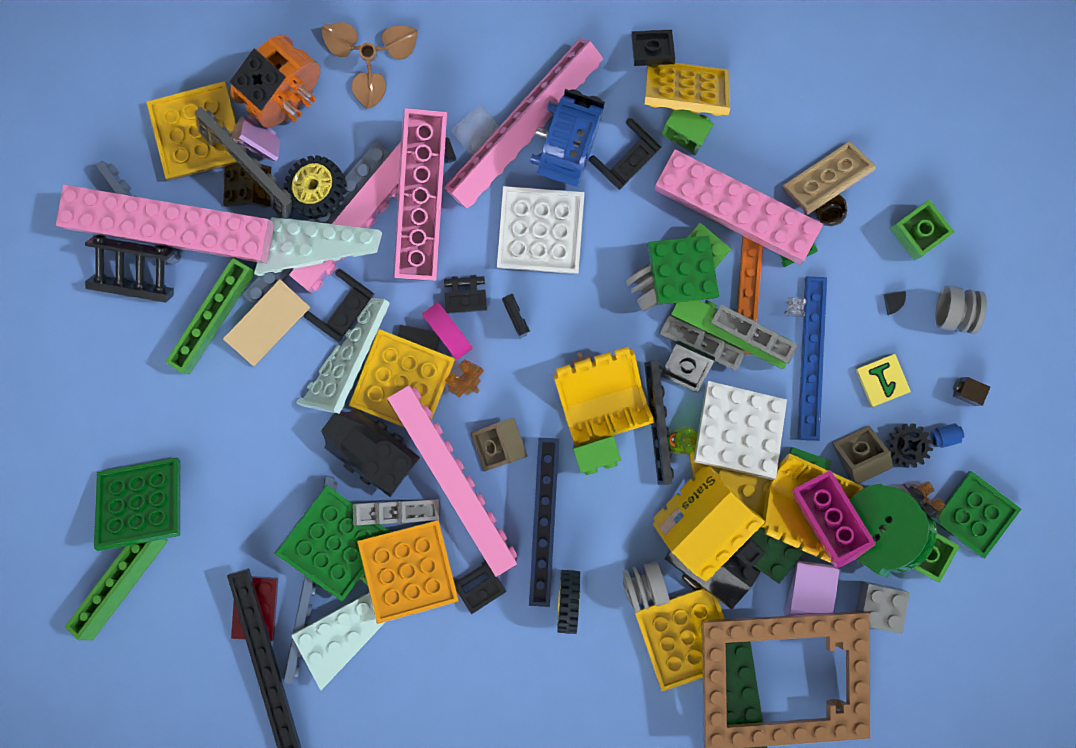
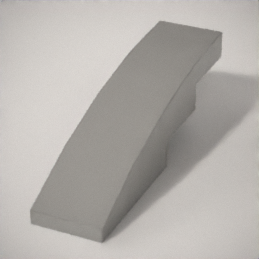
[711,305,798,364]
[660,316,746,371]
[353,499,439,525]

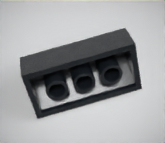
[664,551,761,609]

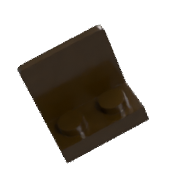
[223,164,272,208]

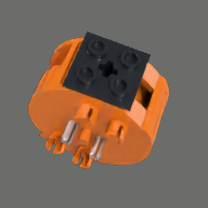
[230,35,320,128]

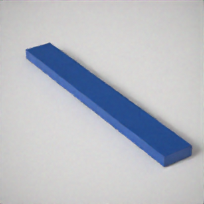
[798,276,827,441]

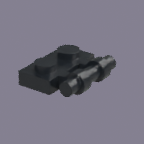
[444,275,487,314]

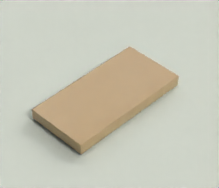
[783,141,876,215]
[223,279,310,366]

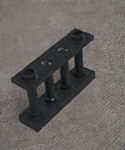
[85,235,175,303]

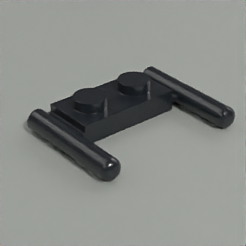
[589,118,662,191]
[304,269,375,343]

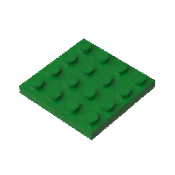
[94,457,180,551]
[274,485,391,602]

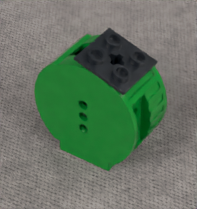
[849,483,941,577]

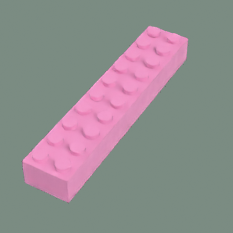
[56,185,274,264]

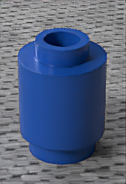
[930,423,964,448]

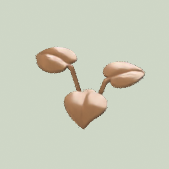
[322,22,418,109]

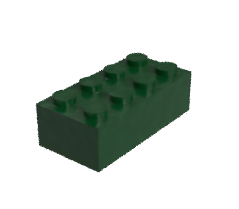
[750,527,804,584]

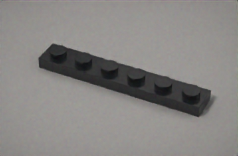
[644,360,674,485]

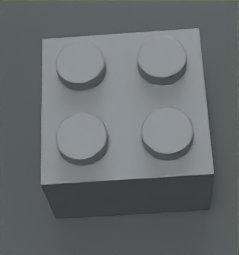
[856,581,910,634]

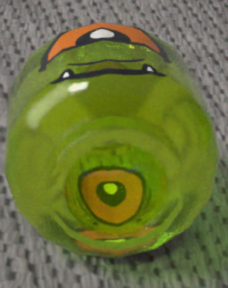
[668,428,698,455]

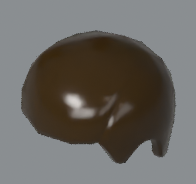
[816,194,848,227]

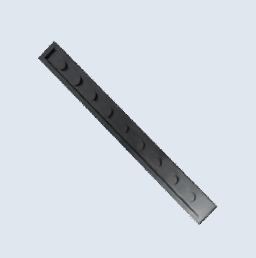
[227,568,301,748]

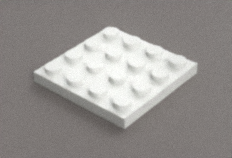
[497,186,585,274]
[693,381,787,480]

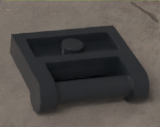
[502,294,530,339]
[454,560,506,615]

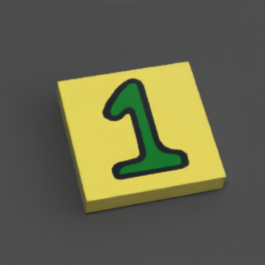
[855,354,911,407]

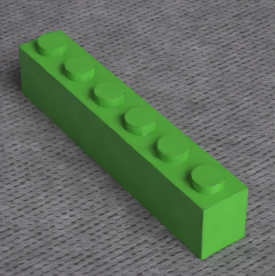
[165,258,255,374]
[671,300,791,369]
[65,539,168,641]

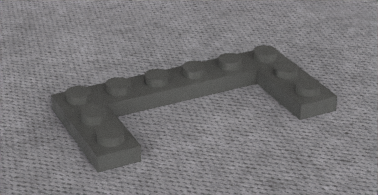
[195,107,292,219]

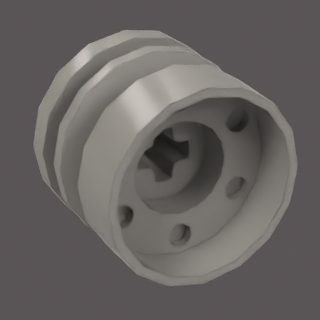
[625,263,657,312]
[935,286,987,334]
[622,560,670,613]

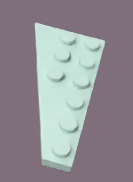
[254,217,382,276]
[296,298,390,414]
[291,592,385,690]

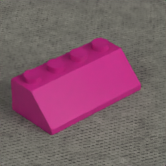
[793,470,876,569]

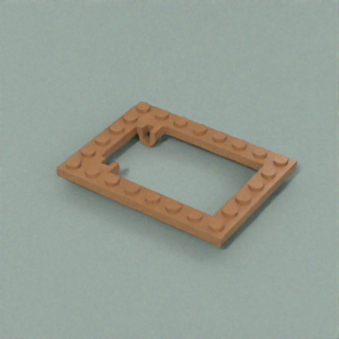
[702,611,870,748]

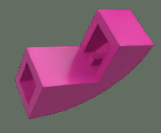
[422,302,473,360]

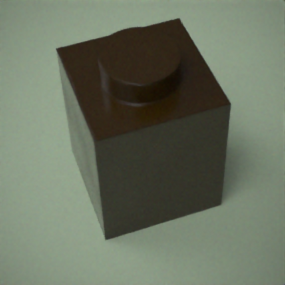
[953,377,990,406]

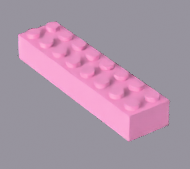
[393,108,447,281]
[655,149,823,265]

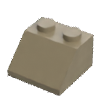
[471,417,527,472]
[832,426,893,484]

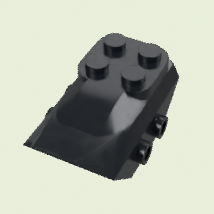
[321,408,420,497]

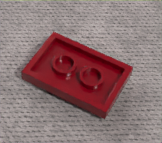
[231,576,278,641]

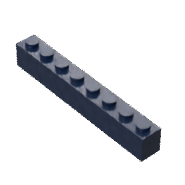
[529,437,559,607]

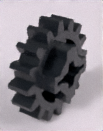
[886,423,933,468]

